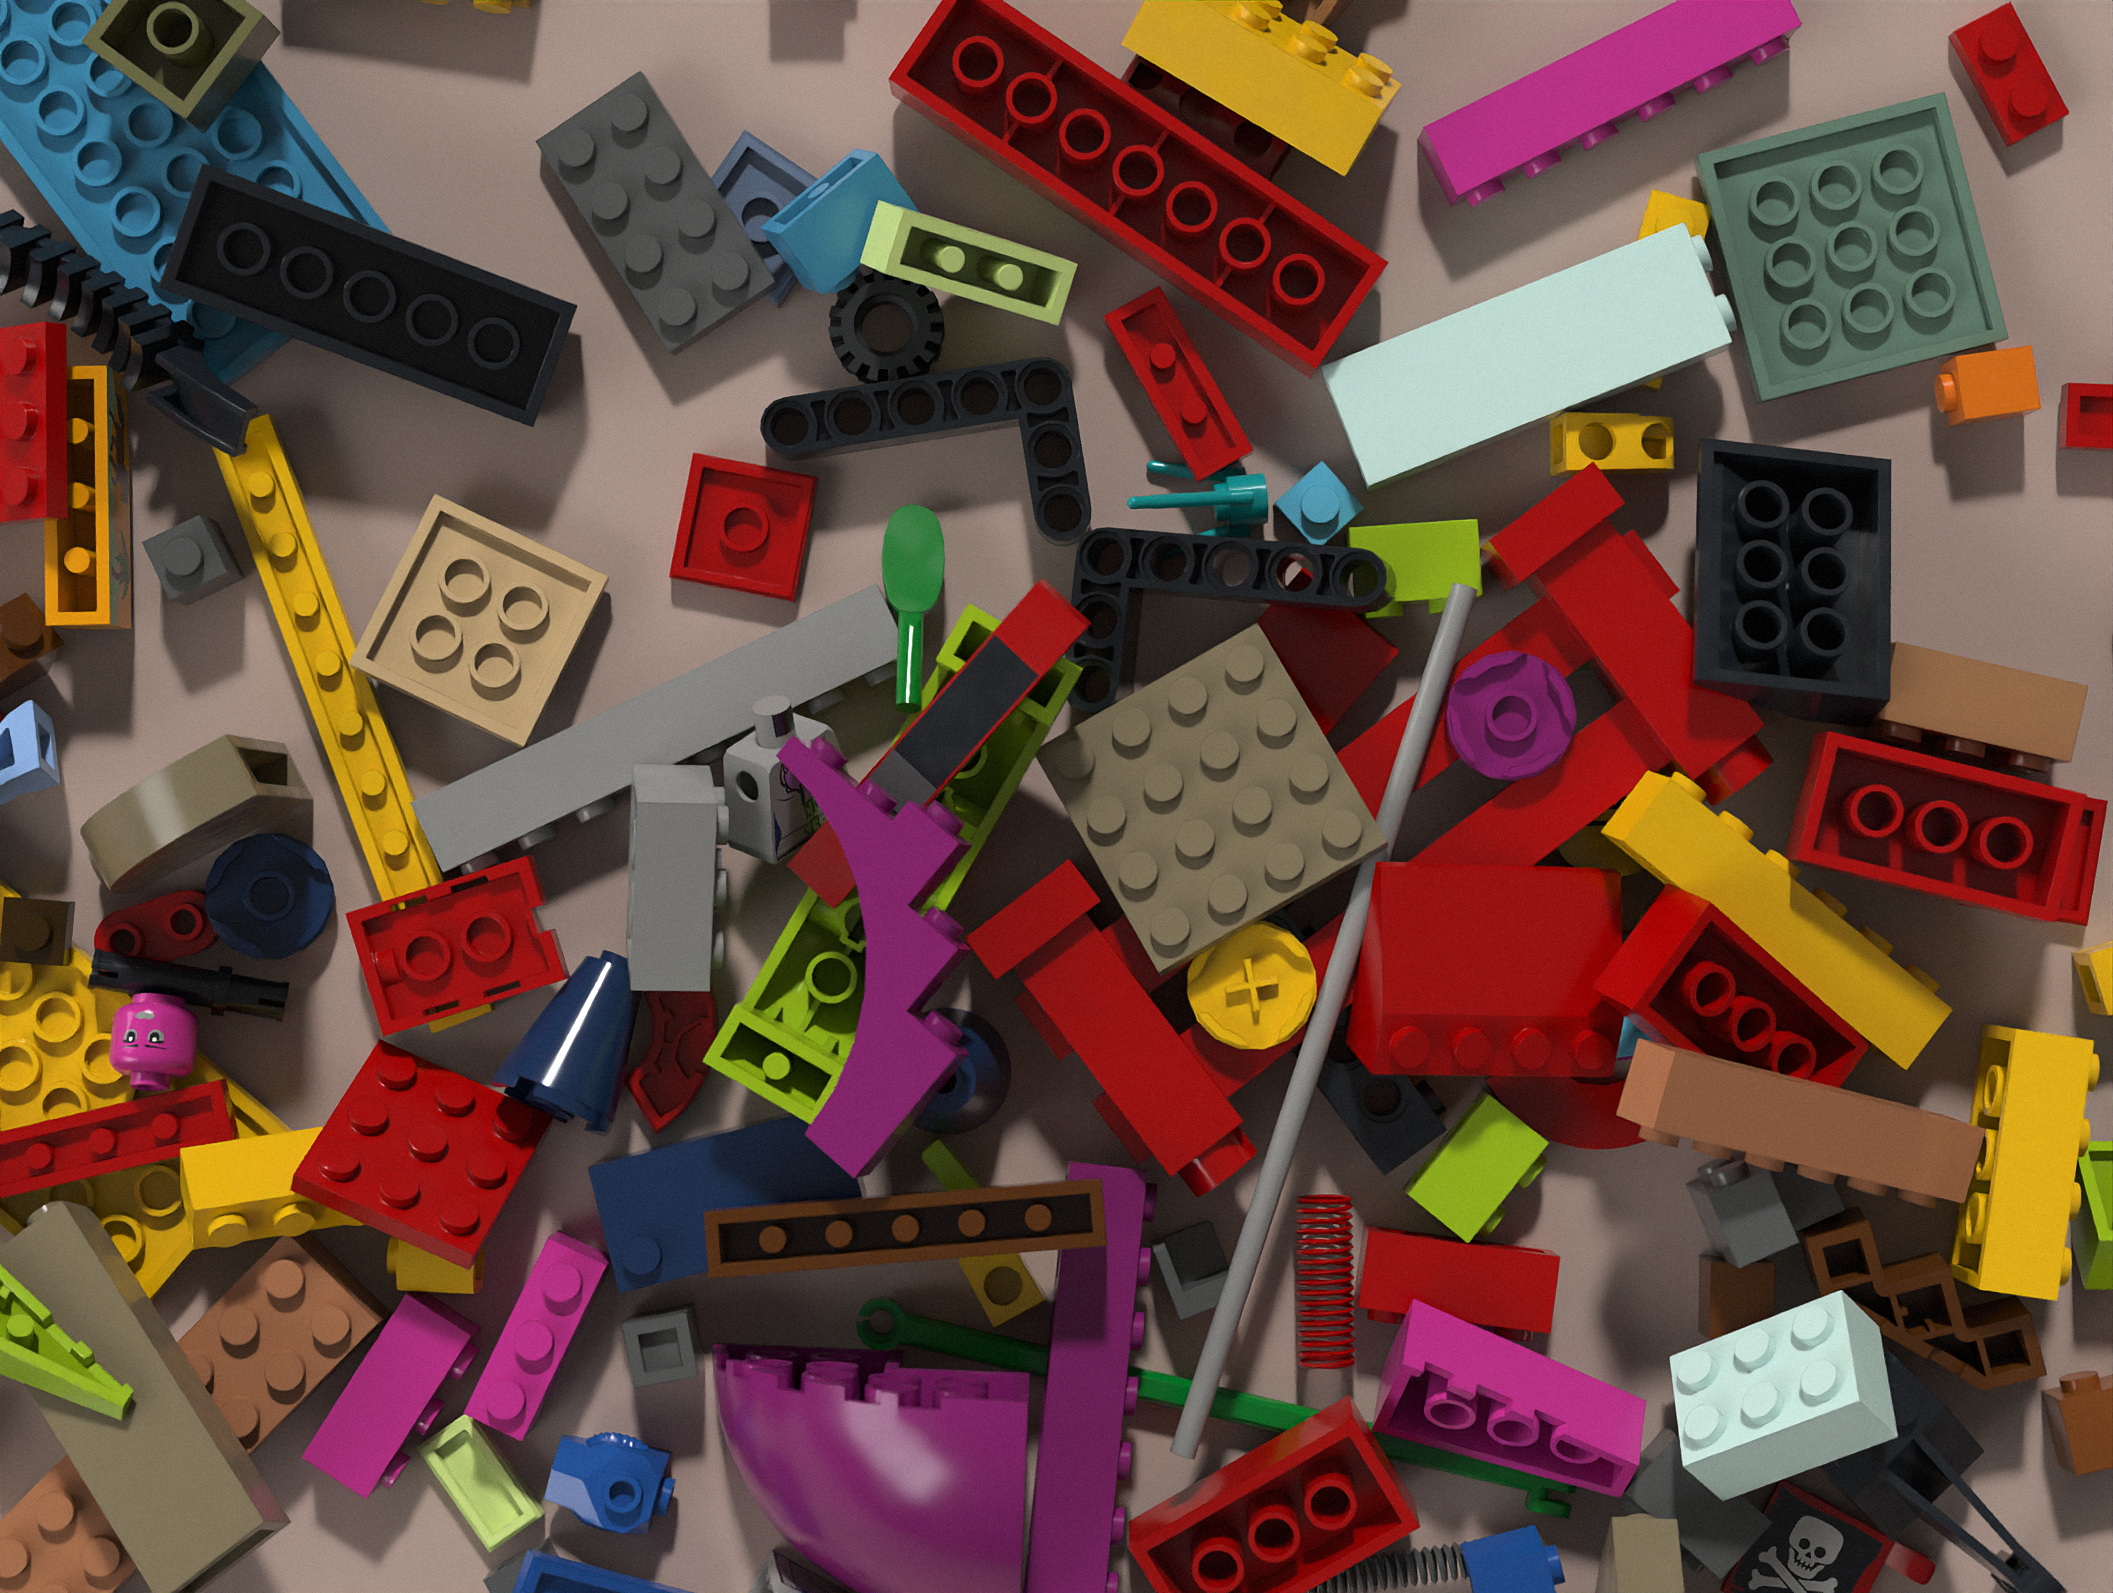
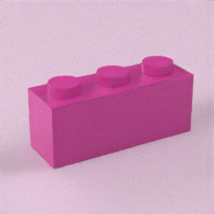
[463,1230,612,1441]
[301,1291,481,1499]

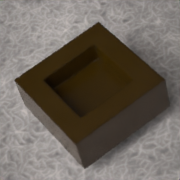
[0,897,75,966]

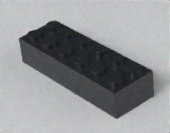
[158,163,578,427]

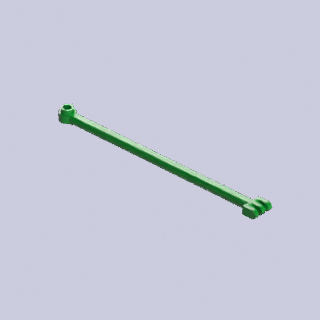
[856,1296,1577,1519]

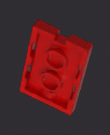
[345,855,571,1036]

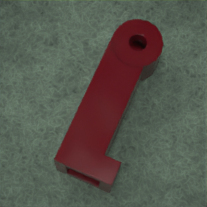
[1120,54,1294,183]

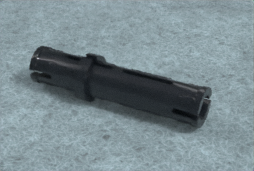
[88,948,290,1022]

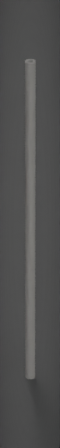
[1170,583,1478,1459]

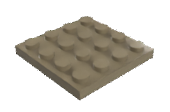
[1035,623,1388,976]

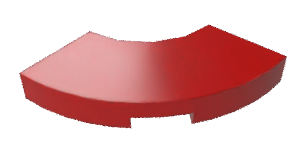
[623,980,719,1135]
[1484,1076,1647,1150]

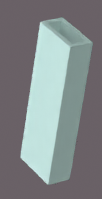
[1321,222,1737,492]

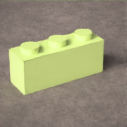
[860,200,1078,326]

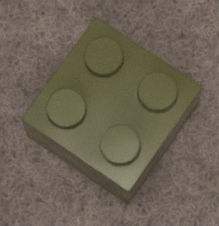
[81,0,281,135]

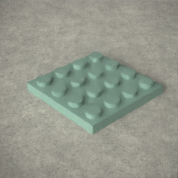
[1693,92,2009,404]

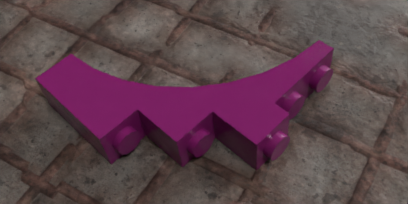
[776,735,972,1178]

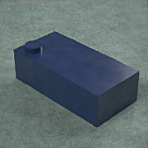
[588,1113,868,1293]

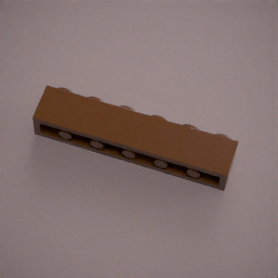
[704,1176,1108,1279]

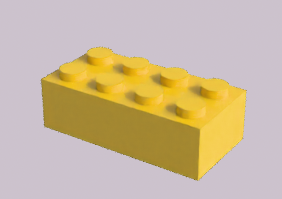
[1121,0,1402,177]
[1948,1023,2100,1301]

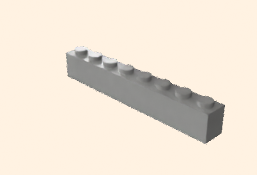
[411,583,898,876]

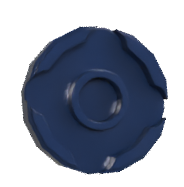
[205,833,334,960]

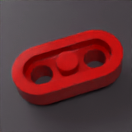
[94,890,220,962]

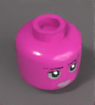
[109,993,199,1091]

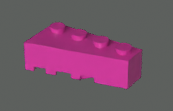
[1372,1299,1646,1498]

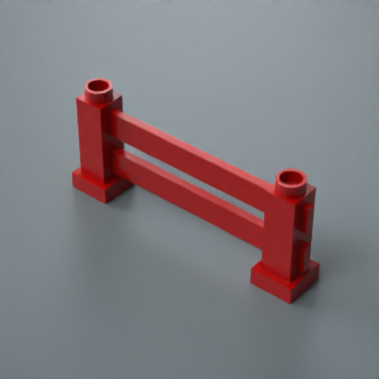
[964,461,1774,1198]

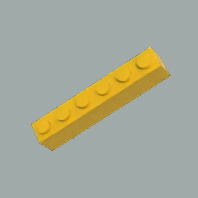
[1601,770,1953,1071]

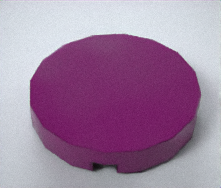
[1444,650,1577,781]

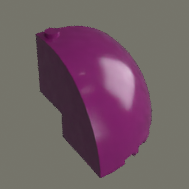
[712,1342,1030,1593]

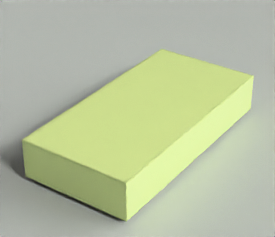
[417,1414,545,1553]

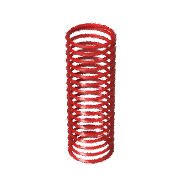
[1295,1194,1356,1369]

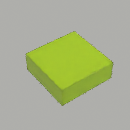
[921,1135,982,1189]

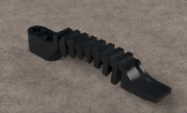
[0,209,258,457]

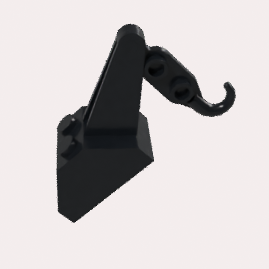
[1817,1345,2067,1593]

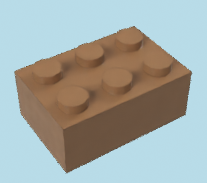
[1867,641,2088,775]

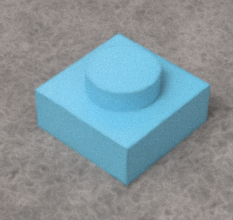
[1273,461,1364,545]

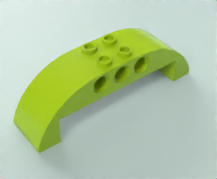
[702,603,1083,1124]

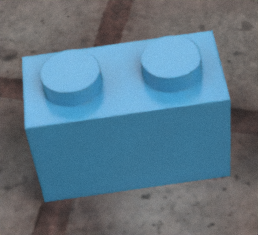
[760,148,920,295]

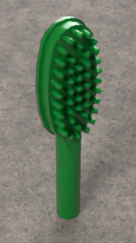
[881,504,945,714]

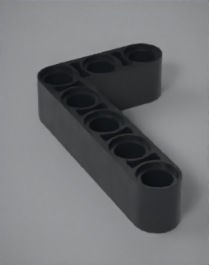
[760,357,1092,546]
[1065,527,1397,715]

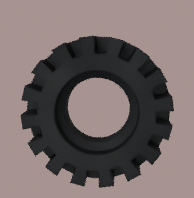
[828,269,945,384]

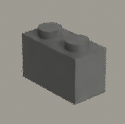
[1621,1425,1773,1580]

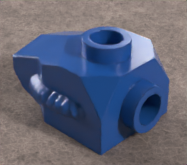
[544,1432,676,1534]

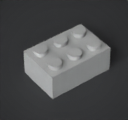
[626,764,729,991]

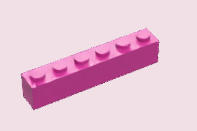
[1417,0,1802,208]

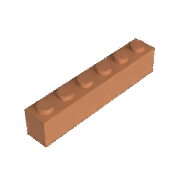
[1616,1038,1986,1208]

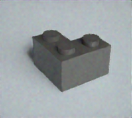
[1685,1155,1845,1268]

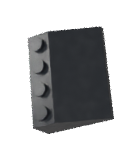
[1692,438,1891,727]

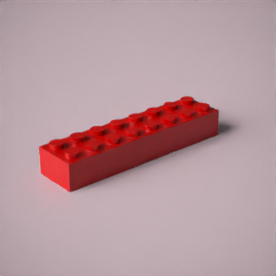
[888,0,1389,379]

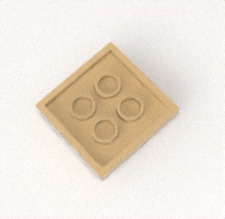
[348,494,609,749]

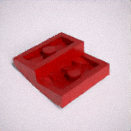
[1253,567,1400,736]

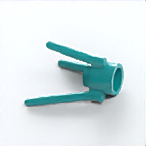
[1127,460,1269,560]

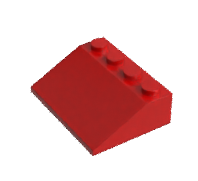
[1346,861,1624,1077]

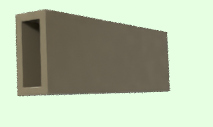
[0,1200,291,1593]

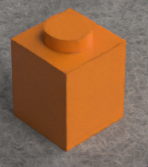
[1934,345,2041,427]

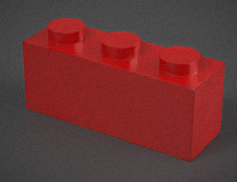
[1354,1224,1561,1342]

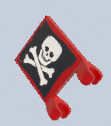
[1720,1479,1936,1593]

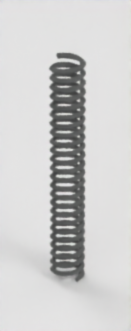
[1306,1533,1545,1593]

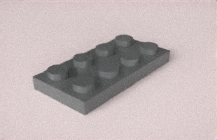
[535,71,780,356]

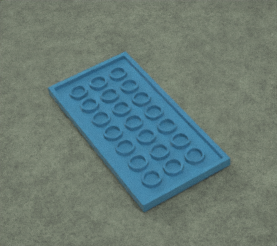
[0,0,394,386]

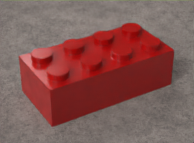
[1784,731,2087,923]
[1591,883,1871,1088]
[1128,1395,1420,1593]

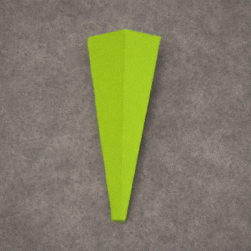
[0,1265,134,1421]

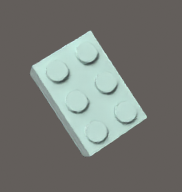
[1670,1290,1898,1501]

